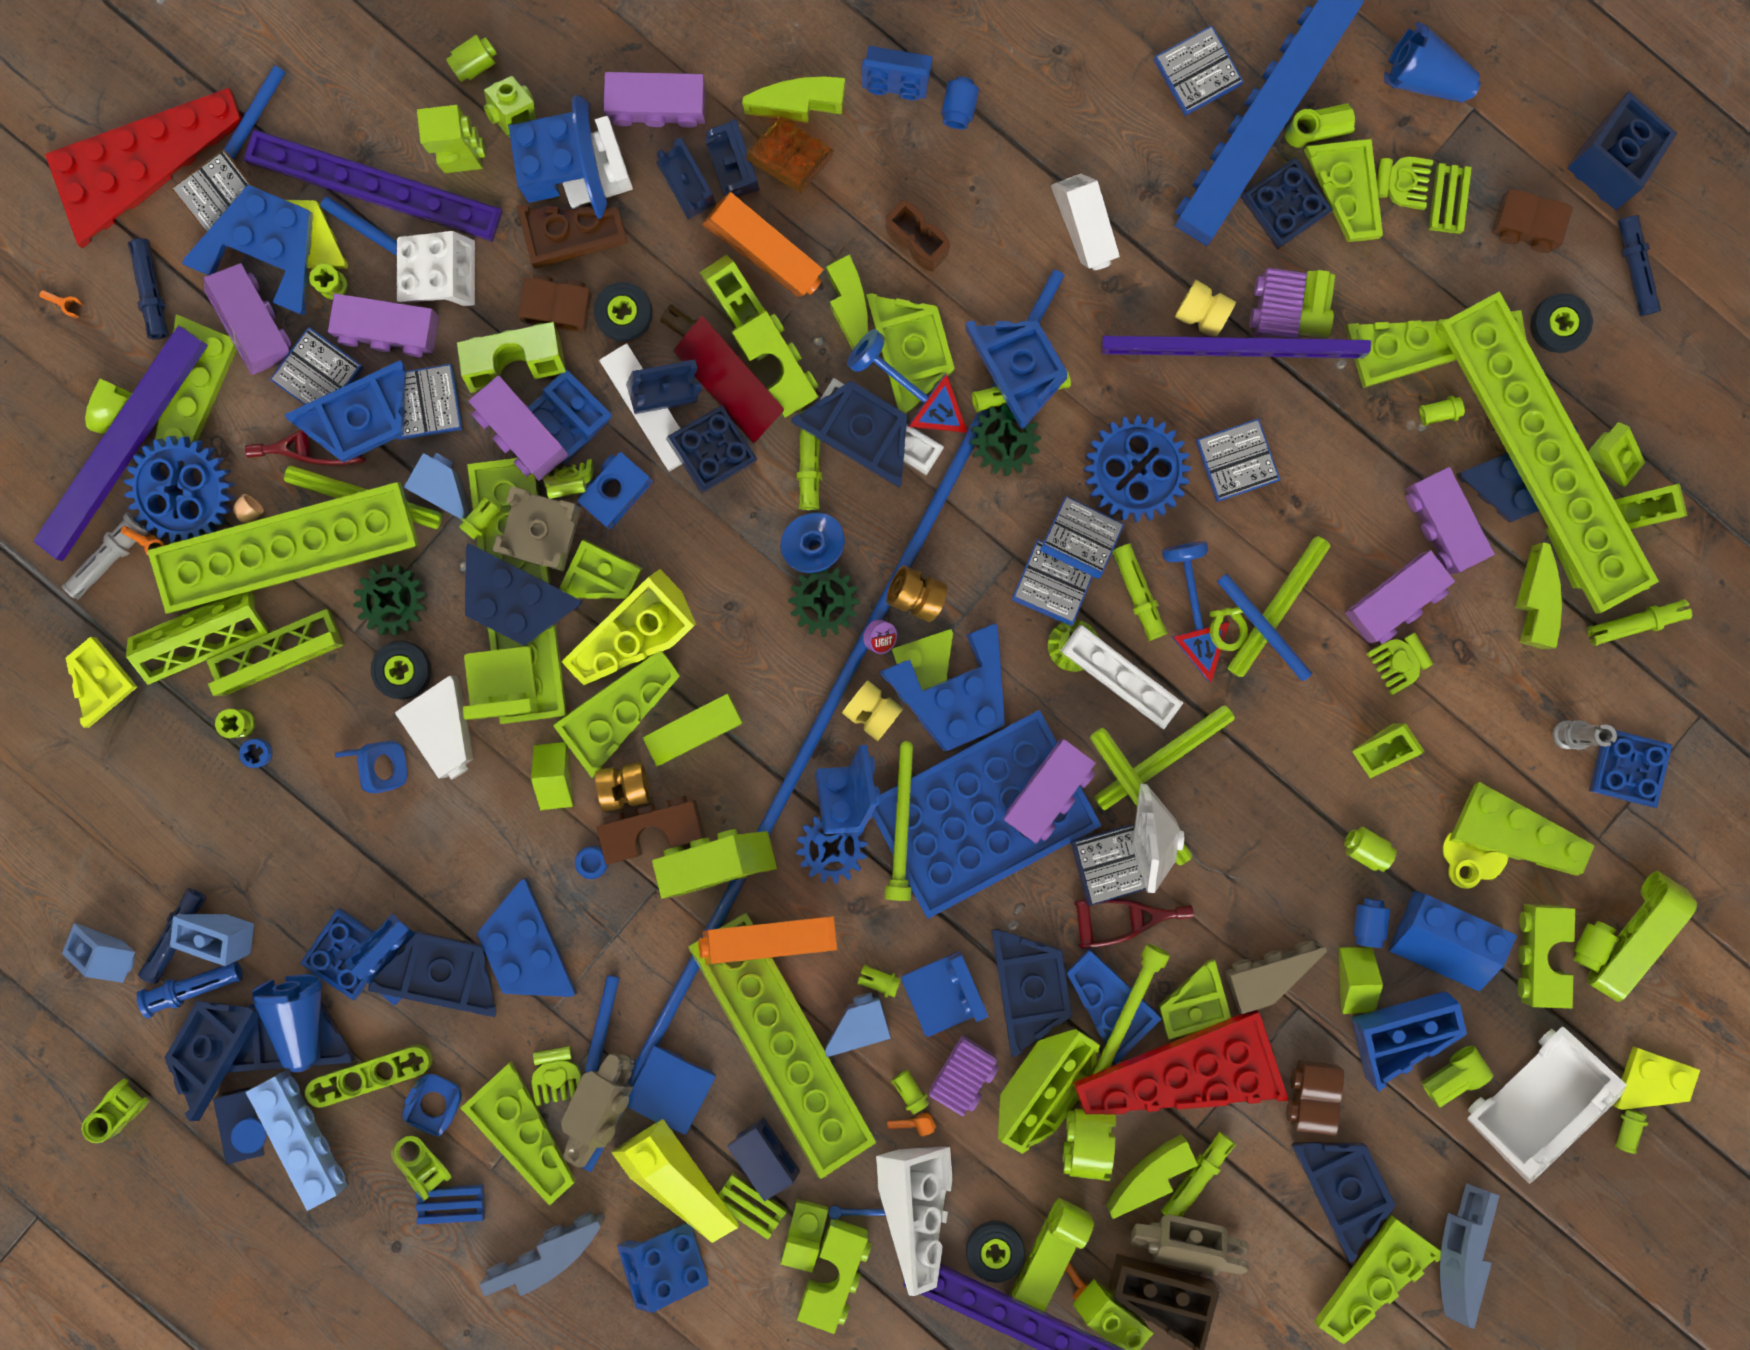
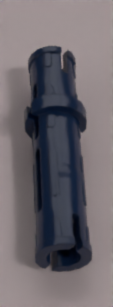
[1617,215,1662,317]
[128,238,169,340]
[138,888,207,984]

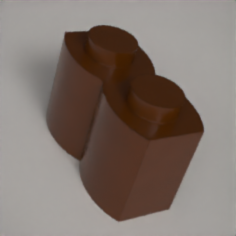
[1492,189,1573,253]
[885,200,950,272]
[518,274,592,333]
[1286,1060,1344,1136]

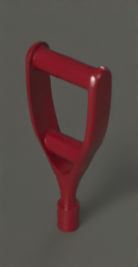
[245,429,366,466]
[1074,898,1194,949]

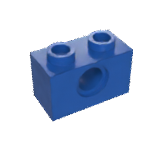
[577,452,654,530]

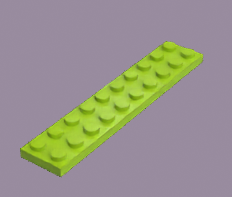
[1438,291,1659,614]

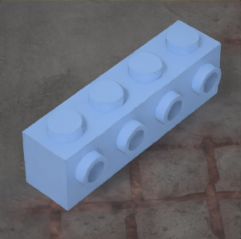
[246,1069,348,1211]

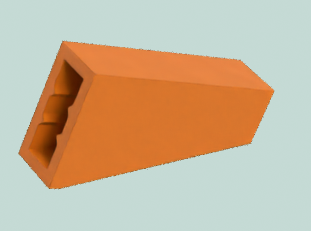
[701,192,824,297]
[698,916,837,965]

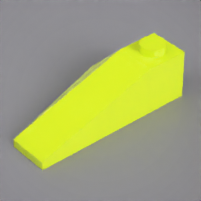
[561,569,696,685]
[611,1119,739,1243]

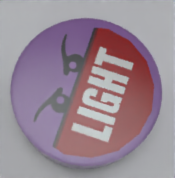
[863,620,897,654]

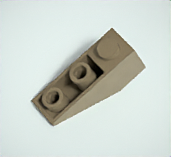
[1224,940,1327,1014]

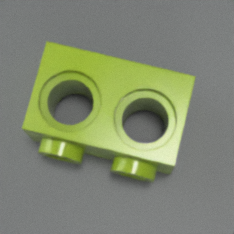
[1073,1279,1154,1350]

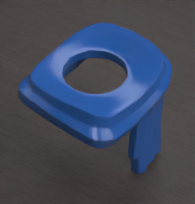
[335,741,407,793]
[402,1073,462,1136]

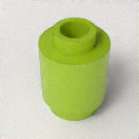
[446,34,497,82]
[1344,827,1397,872]
[1573,921,1619,973]

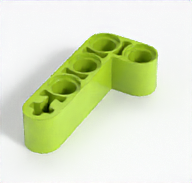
[1587,871,1697,1002]
[1009,1197,1094,1312]

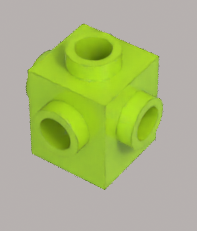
[484,76,536,138]

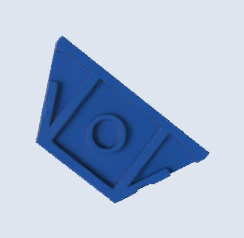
[965,321,1067,428]
[285,360,406,462]
[477,878,577,997]

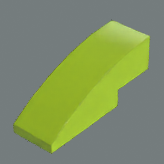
[742,76,846,123]
[826,254,868,350]
[1515,542,1562,650]
[643,694,744,767]
[1106,1134,1198,1219]

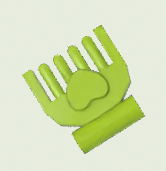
[1377,156,1433,210]
[543,459,594,499]
[1366,632,1434,695]
[532,1046,582,1106]

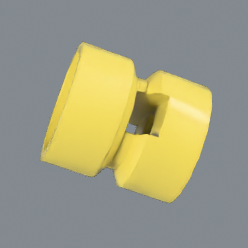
[1174,280,1236,337]
[842,680,904,741]

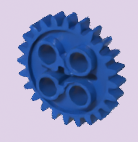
[1083,415,1191,523]
[124,436,235,543]

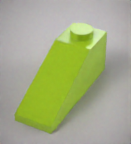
[699,255,769,361]

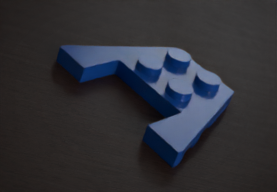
[182,185,313,316]
[880,623,1005,751]

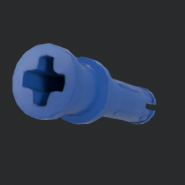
[136,961,243,1019]

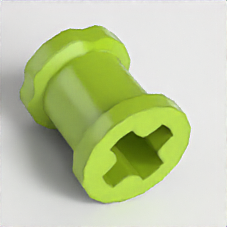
[309,263,348,300]
[215,709,255,738]

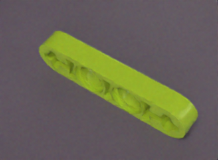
[305,1044,433,1108]

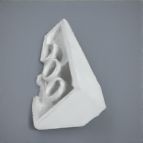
[1132,784,1184,893]
[876,1146,952,1296]

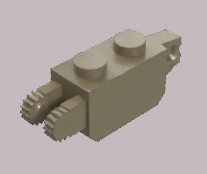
[561,1053,635,1167]
[1131,1215,1249,1276]

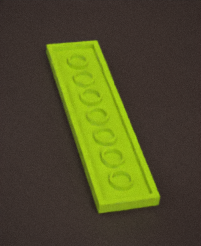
[467,458,567,724]
[147,482,419,614]
[688,912,876,1179]

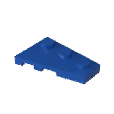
[1067,948,1162,1065]

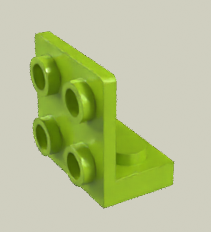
[463,646,539,720]

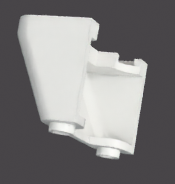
[1467,1026,1627,1184]

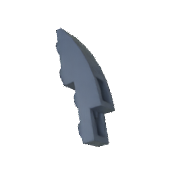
[1440,1183,1500,1329]
[479,1212,605,1297]

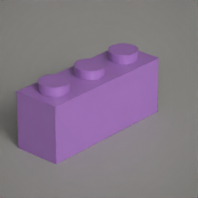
[604,72,706,128]
[204,263,291,375]
[328,293,440,357]
[469,375,569,481]
[1405,467,1495,575]
[1344,550,1455,644]
[1002,739,1096,843]

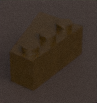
[1109,1254,1220,1350]

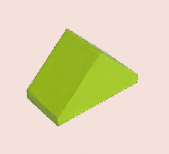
[1615,484,1688,529]
[1352,723,1424,778]
[531,742,574,810]
[1338,947,1383,1014]

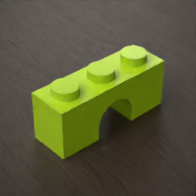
[417,105,486,174]
[731,311,819,418]
[457,322,566,393]
[1517,904,1575,1009]
[797,1218,872,1334]

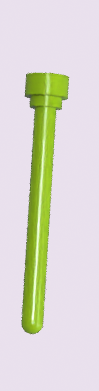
[885,741,913,901]
[1092,943,1170,1074]

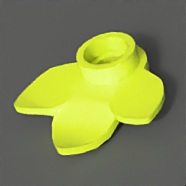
[1443,833,1508,889]

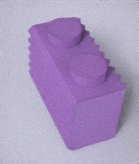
[1249,267,1307,339]
[928,1034,999,1116]

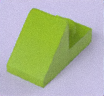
[1588,422,1645,487]
[780,1199,829,1273]

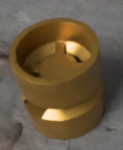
[886,565,948,622]
[595,761,650,812]

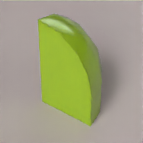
[85,379,132,434]

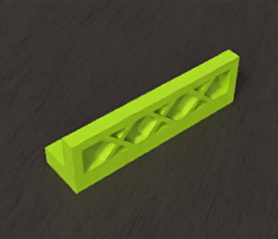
[126,592,268,685]
[206,609,344,696]

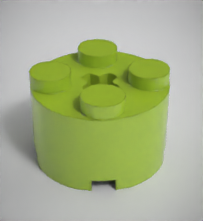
[1062,1108,1116,1181]

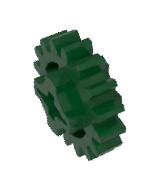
[969,404,1041,476]
[353,564,428,636]
[788,568,860,637]

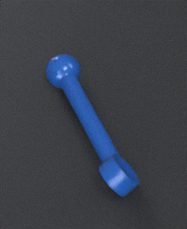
[828,1205,886,1219]

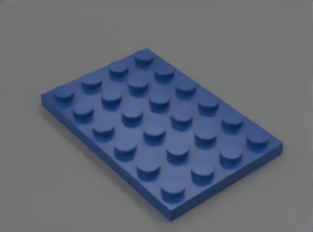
[872,710,1102,919]

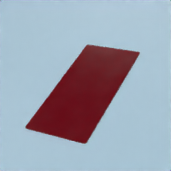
[673,316,784,443]

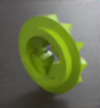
[1048,620,1099,672]

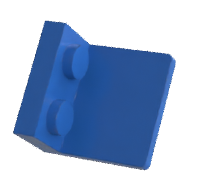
[862,46,933,101]
[815,745,880,834]
[345,913,414,1005]
[901,950,989,1037]
[617,1222,709,1313]

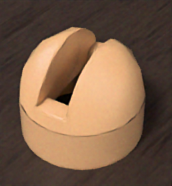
[233,494,264,523]

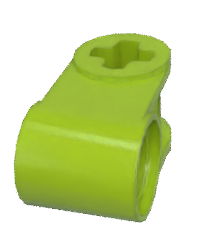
[81,1078,150,1143]
[391,1136,451,1201]

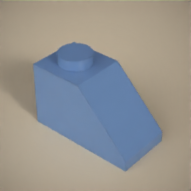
[404,453,470,519]
[170,914,254,966]
[62,923,135,983]
[825,993,891,1057]

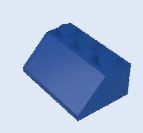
[1388,891,1517,992]

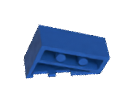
[1351,991,1467,1092]

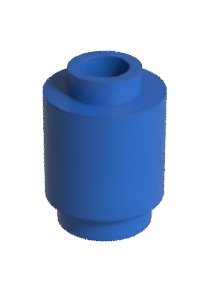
[941,76,979,130]
[1353,898,1390,948]

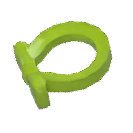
[1209,607,1248,651]

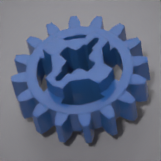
[796,816,868,884]

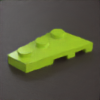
[1304,139,1383,242]

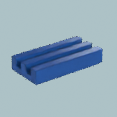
[415,1185,485,1225]

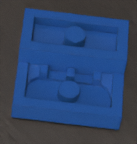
[527,369,612,465]
[627,1044,716,1135]

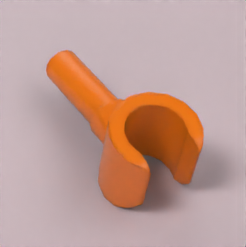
[39,290,84,319]
[121,526,165,556]
[887,1112,936,1136]
[1065,1262,1089,1300]

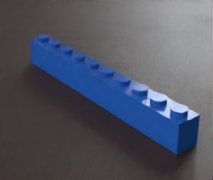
[1174,0,1365,247]

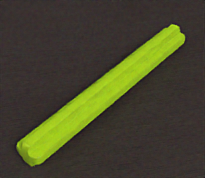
[284,465,443,529]
[1228,536,1330,677]
[1094,706,1235,810]
[1090,728,1192,866]

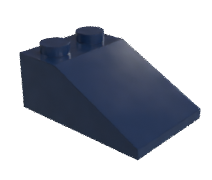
[1567,91,1677,210]

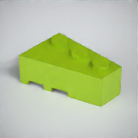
[652,829,777,899]

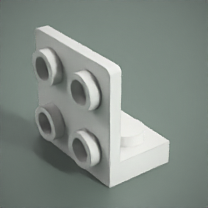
[563,115,633,209]
[397,231,475,306]

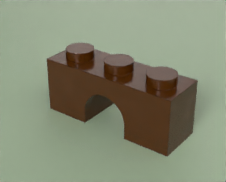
[596,796,705,865]

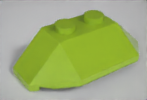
[998,1029,1100,1154]

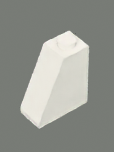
[1051,173,1120,270]
[395,676,473,780]

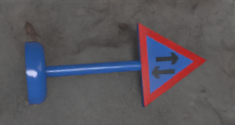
[847,329,968,433]
[1162,541,1230,683]

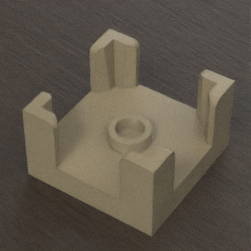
[492,486,581,572]

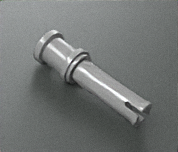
[62,512,150,600]
[1552,720,1617,750]

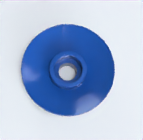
[780,513,845,573]

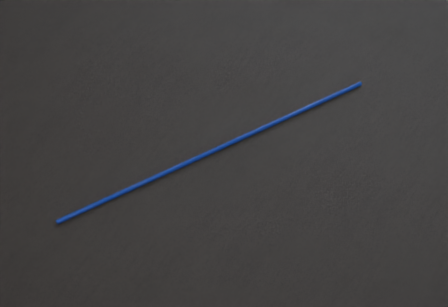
[582,269,1065,1172]

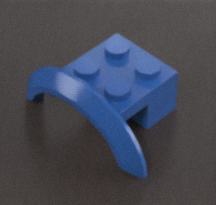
[508,95,607,219]

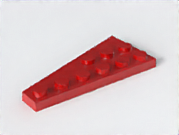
[45,88,242,248]
[1073,1010,1289,1115]

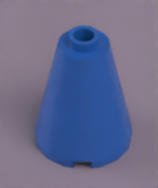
[1384,22,1481,103]
[252,974,322,1072]

